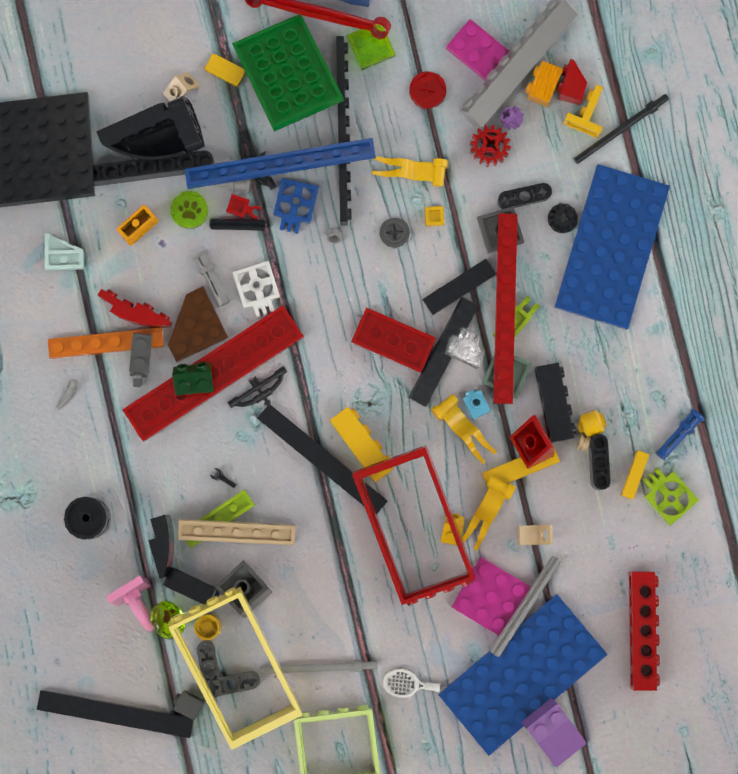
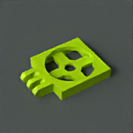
[642,468,699,526]

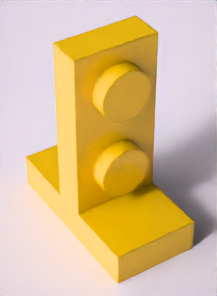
[563,84,603,138]

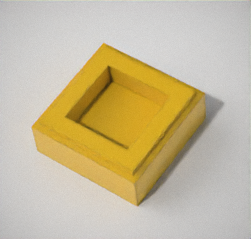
[425,206,445,227]

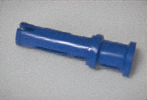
[655,408,705,461]

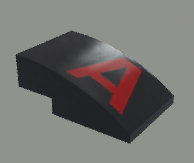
[148,514,174,578]

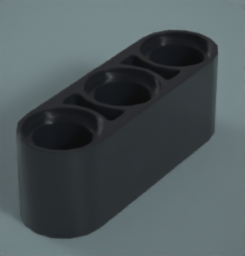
[588,434,611,491]
[163,567,220,605]

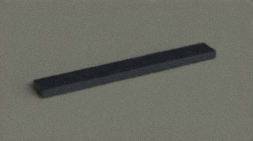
[257,405,388,514]
[37,690,194,738]

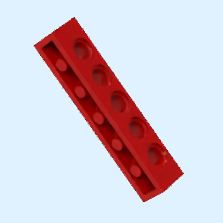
[629,571,660,691]

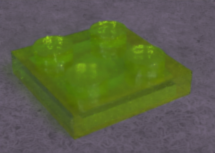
[347,25,396,71]

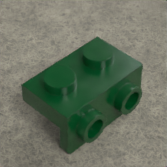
[172,362,214,395]

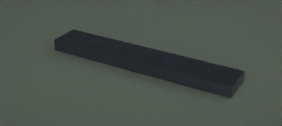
[408,297,479,407]

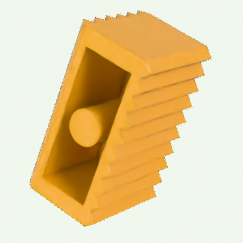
[525,61,563,107]
[116,204,159,246]

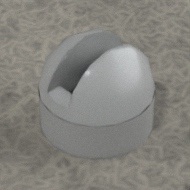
[327,227,342,244]

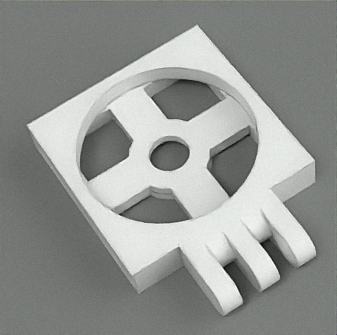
[233,261,280,318]

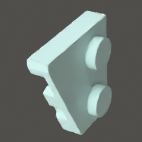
[44,233,84,271]

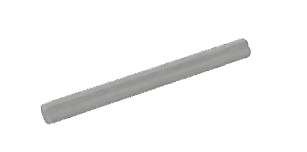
[490,556,561,657]

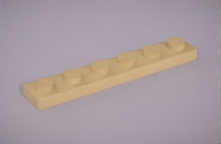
[177,519,296,545]

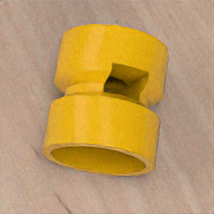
[194,613,222,640]

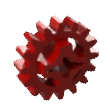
[470,125,511,167]

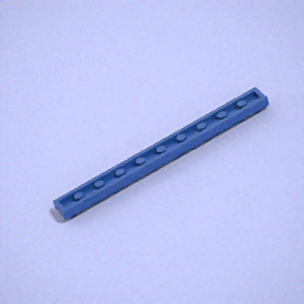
[185,138,376,189]

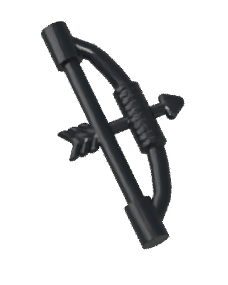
[239,130,277,190]
[227,366,287,408]

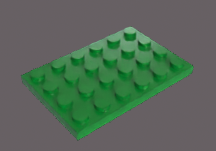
[232,14,344,132]

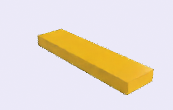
[482,444,560,489]

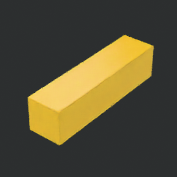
[620,450,649,500]

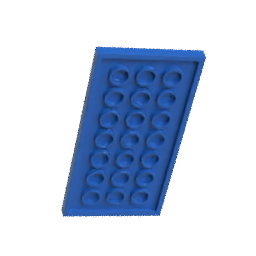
[554,164,670,330]
[438,594,608,756]

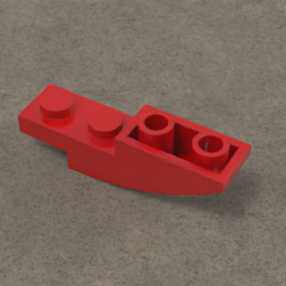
[98,289,173,328]

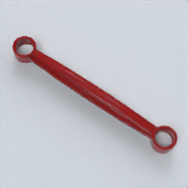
[245,0,391,39]

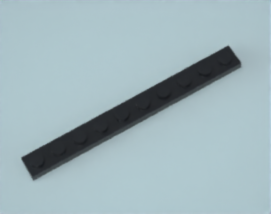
[336,36,352,226]

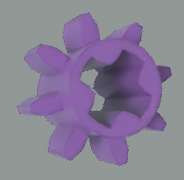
[500,106,524,130]

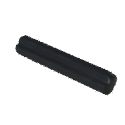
[209,219,266,231]

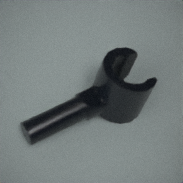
[210,468,236,488]

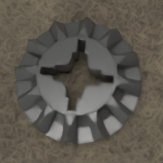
[379,218,410,248]

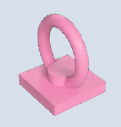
[106,575,155,632]

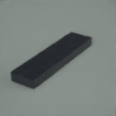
[422,259,496,316]

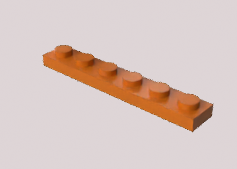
[48,327,164,359]

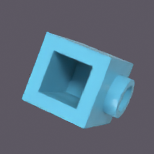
[462,389,491,420]

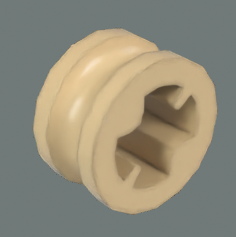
[576,434,591,453]

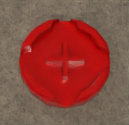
[409,71,446,109]

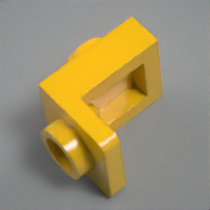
[440,513,465,545]

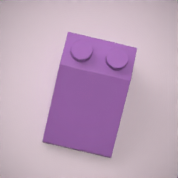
[521,698,587,768]

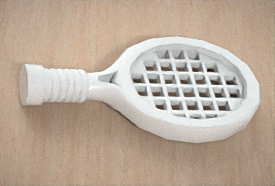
[383,668,440,698]

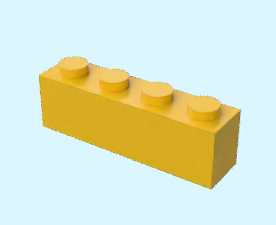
[330,407,394,483]

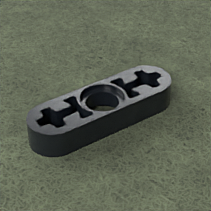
[497,183,552,209]

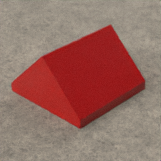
[510,415,554,469]

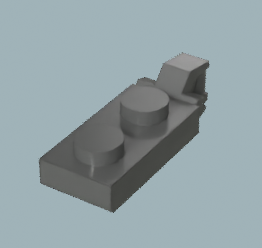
[129,333,153,387]

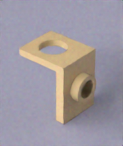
[163,72,200,101]
[517,525,553,545]

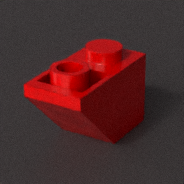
[557,59,587,105]

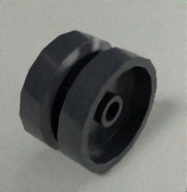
[64,496,111,540]

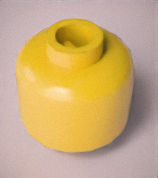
[577,410,607,437]

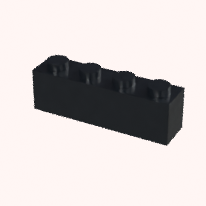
[534,362,576,443]

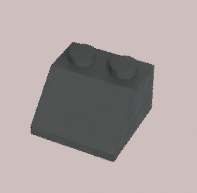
[214,560,273,618]

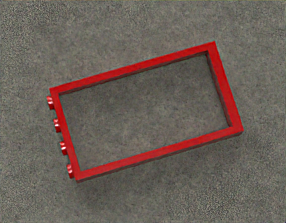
[352,445,476,606]

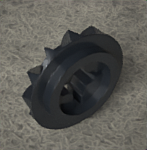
[548,203,578,233]

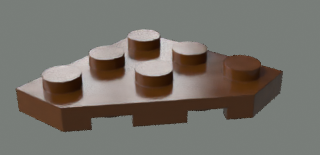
[168,286,228,363]

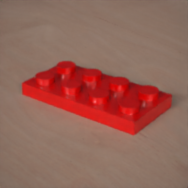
[351,307,436,373]

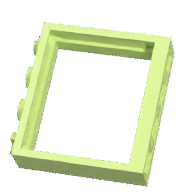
[294,705,380,774]

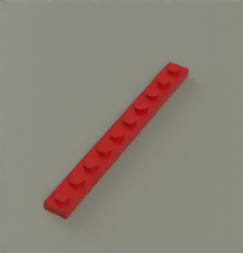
[493,213,518,405]

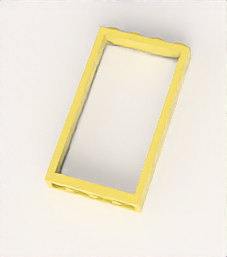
[168,587,302,750]

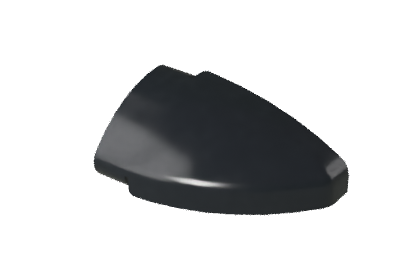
[96,96,205,161]

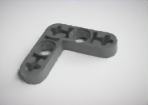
[197,640,260,697]

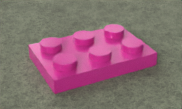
[446,19,510,81]

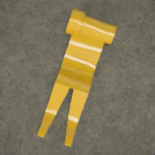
[372,156,448,187]
[430,394,497,465]
[462,475,516,551]

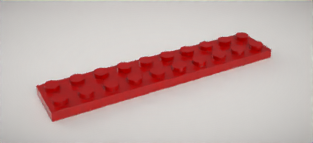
[122,305,304,442]

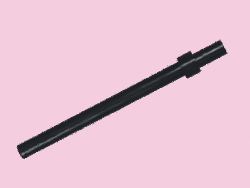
[573,94,669,164]

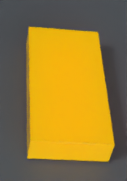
[204,53,246,88]

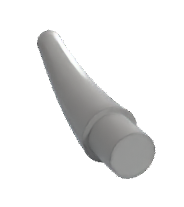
[57,379,78,409]

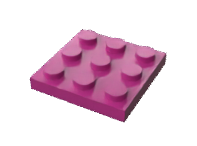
[451,557,531,635]

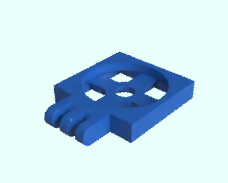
[273,178,319,234]

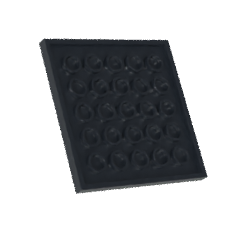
[0,92,95,208]

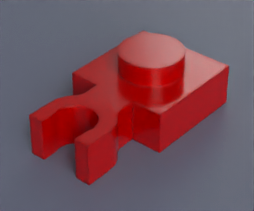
[226,194,262,219]

